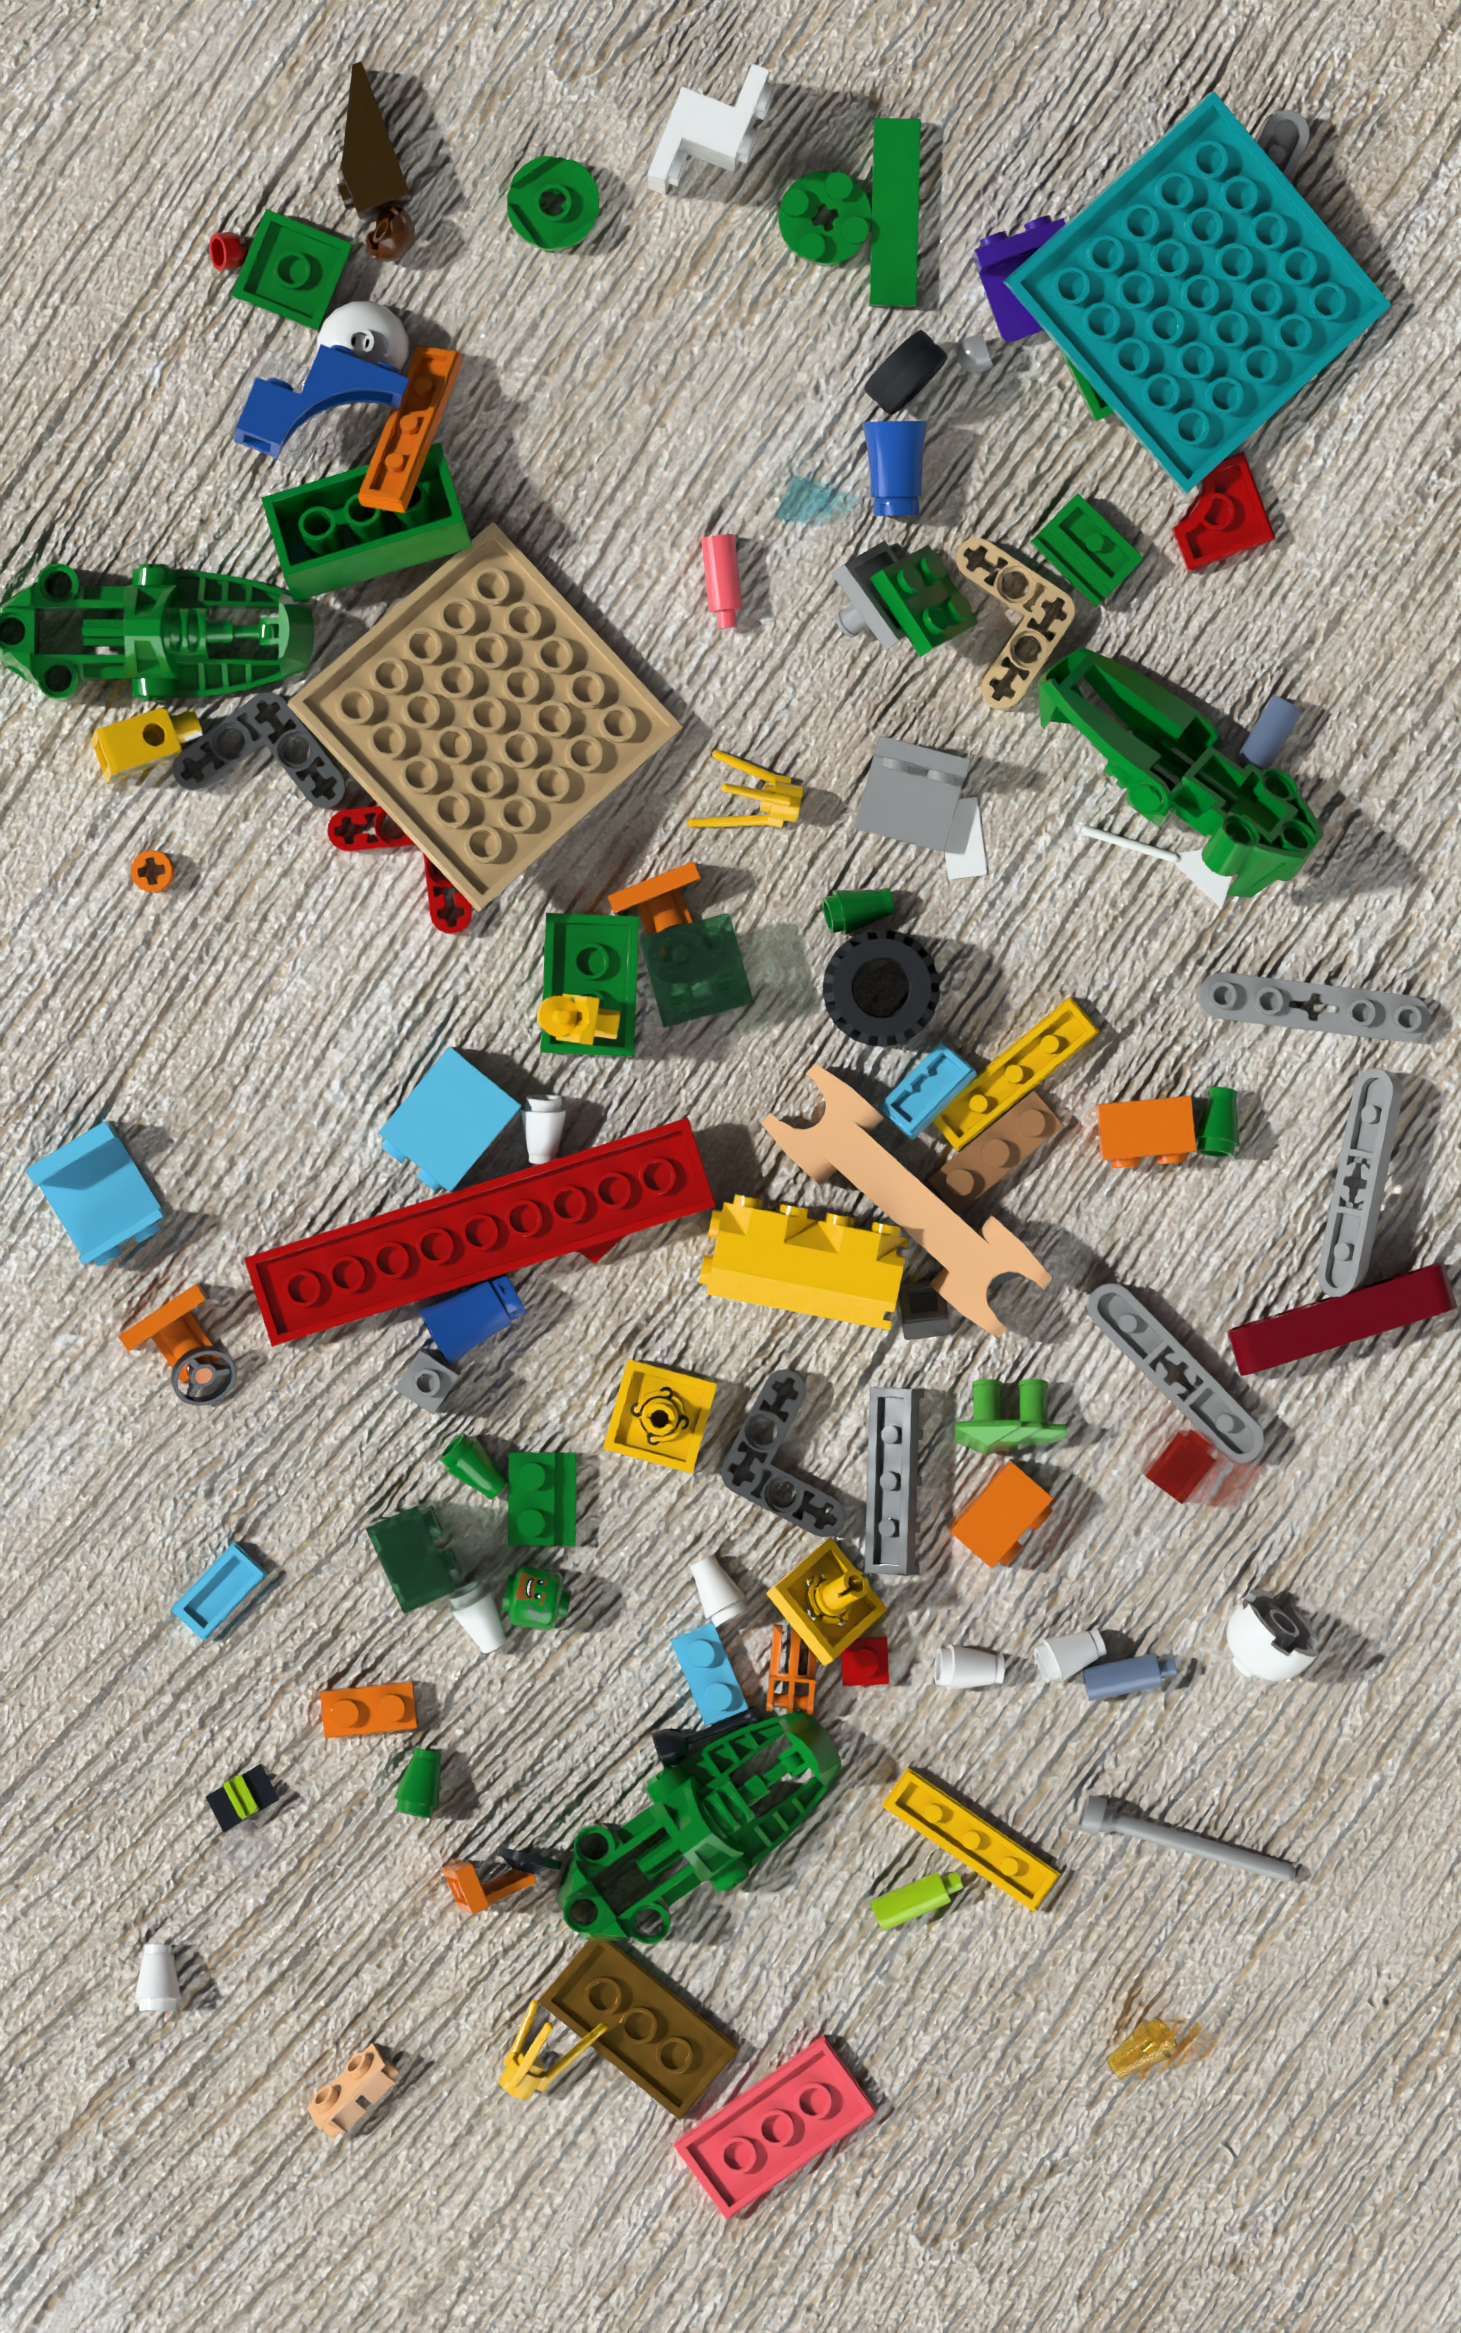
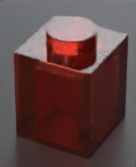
[1142,1429,1216,1504]

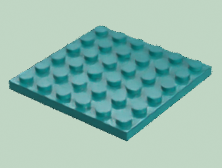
[1003,92,1392,493]

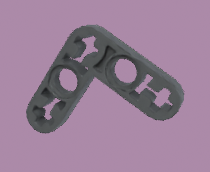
[173,692,346,809]
[721,1369,845,1537]

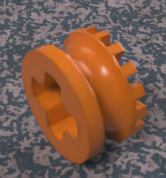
[131,850,175,893]

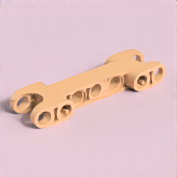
[761,1064,1053,1339]

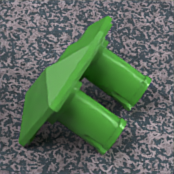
[954,1379,1067,1455]

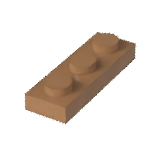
[926,1090,1064,1215]

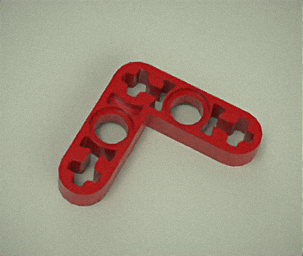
[327,806,473,935]

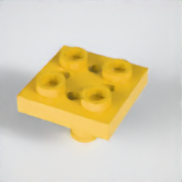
[603,1359,717,1474]
[766,1537,888,1666]

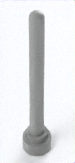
[1078,1794,1296,1882]

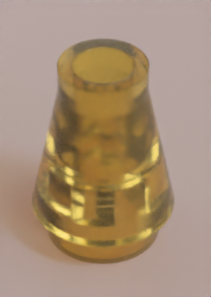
[1106,2016,1178,2080]

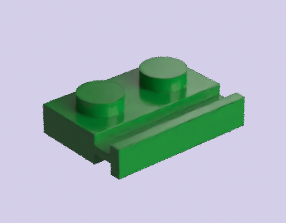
[1029,493,1144,608]
[508,1451,577,1546]

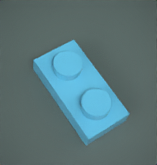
[670,1622,749,1726]

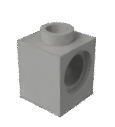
[394,1348,461,1415]

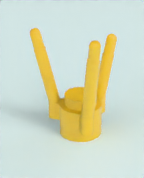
[687,750,803,828]
[498,2000,608,2100]

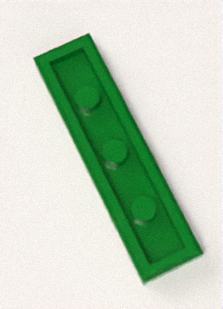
[869,118,921,308]

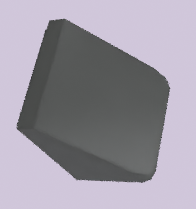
[898,1280,950,1340]

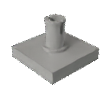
[832,541,907,650]

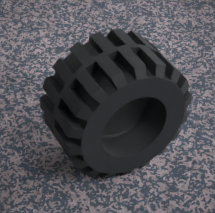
[822,929,940,1047]

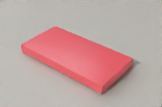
[673,2034,878,2220]

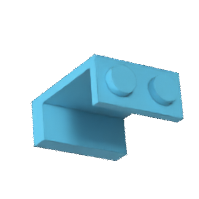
[378,1046,523,1193]
[25,1121,167,1268]

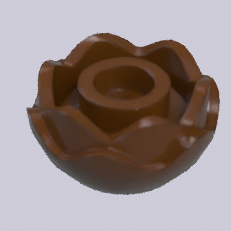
[366,206,415,262]

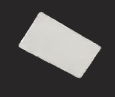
[944,797,987,880]

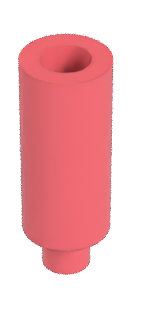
[701,534,743,629]

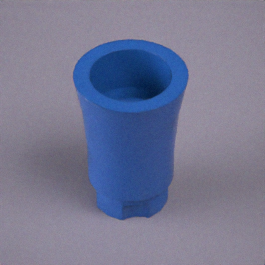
[862,421,927,516]
[418,1274,526,1367]

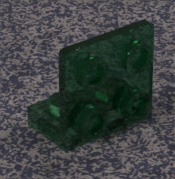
[640,913,754,1028]

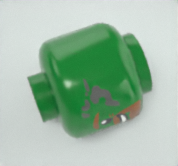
[502,1566,572,1631]

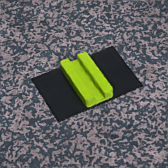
[205,1764,280,1833]

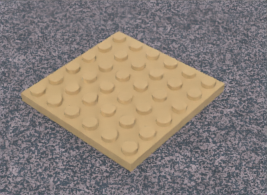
[287,522,683,912]

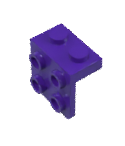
[972,215,1065,343]

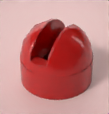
[209,232,248,271]

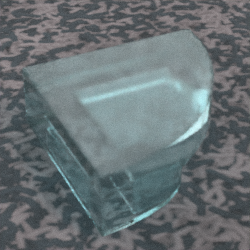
[775,474,836,522]

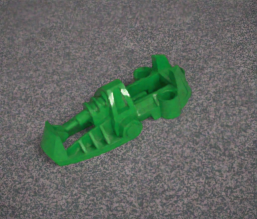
[0,563,314,702]
[1038,647,1324,898]
[556,1711,842,1944]

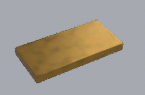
[538,1940,740,2120]

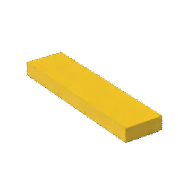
[932,996,1100,1152]
[881,1767,1060,1912]

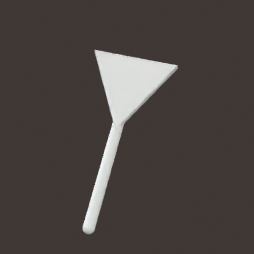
[1081,826,1232,909]

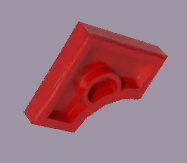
[1171,452,1276,573]

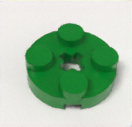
[507,156,599,252]
[778,171,872,266]

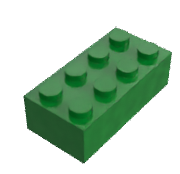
[261,442,473,602]

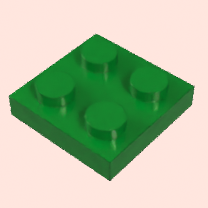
[231,209,354,333]
[870,544,979,657]

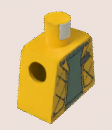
[90,707,203,784]

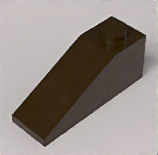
[337,61,412,219]

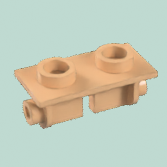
[307,2043,400,2138]

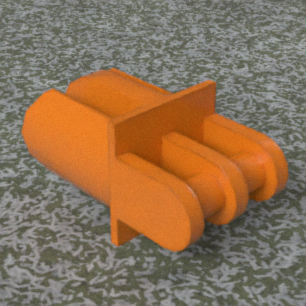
[766,1624,817,1715]

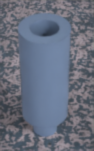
[1235,695,1302,772]
[1082,1653,1177,1701]

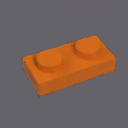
[320,1680,418,1738]

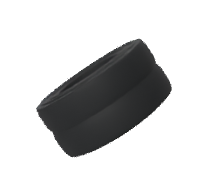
[864,330,948,415]

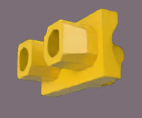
[537,994,620,1045]

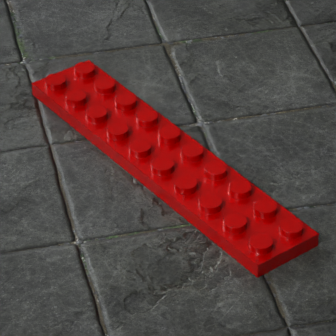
[244,1117,716,1347]

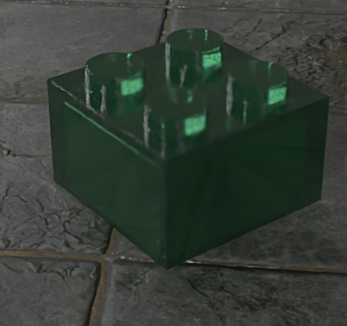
[365,1499,463,1614]

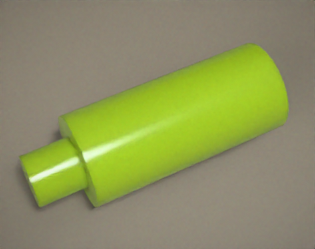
[870,1871,964,1932]

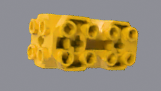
[699,1194,908,1330]

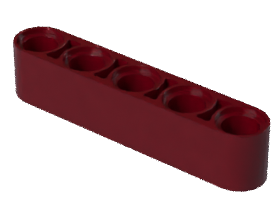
[1227,1262,1458,1376]

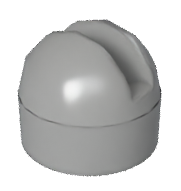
[957,333,994,373]

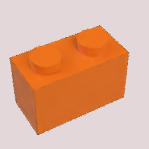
[1095,1096,1196,1168]
[948,1459,1053,1568]

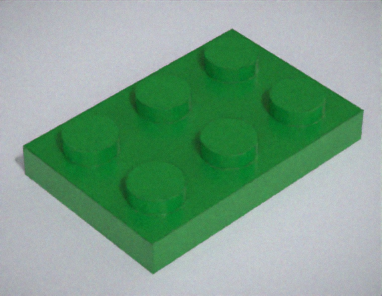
[540,913,639,1056]

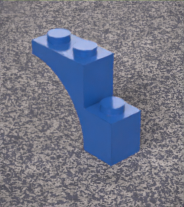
[234,344,409,459]

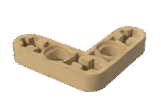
[955,538,1075,710]

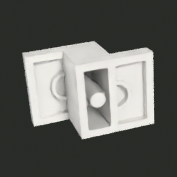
[647,63,775,195]

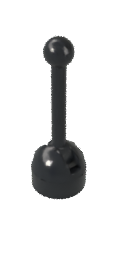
[651,1706,762,1768]

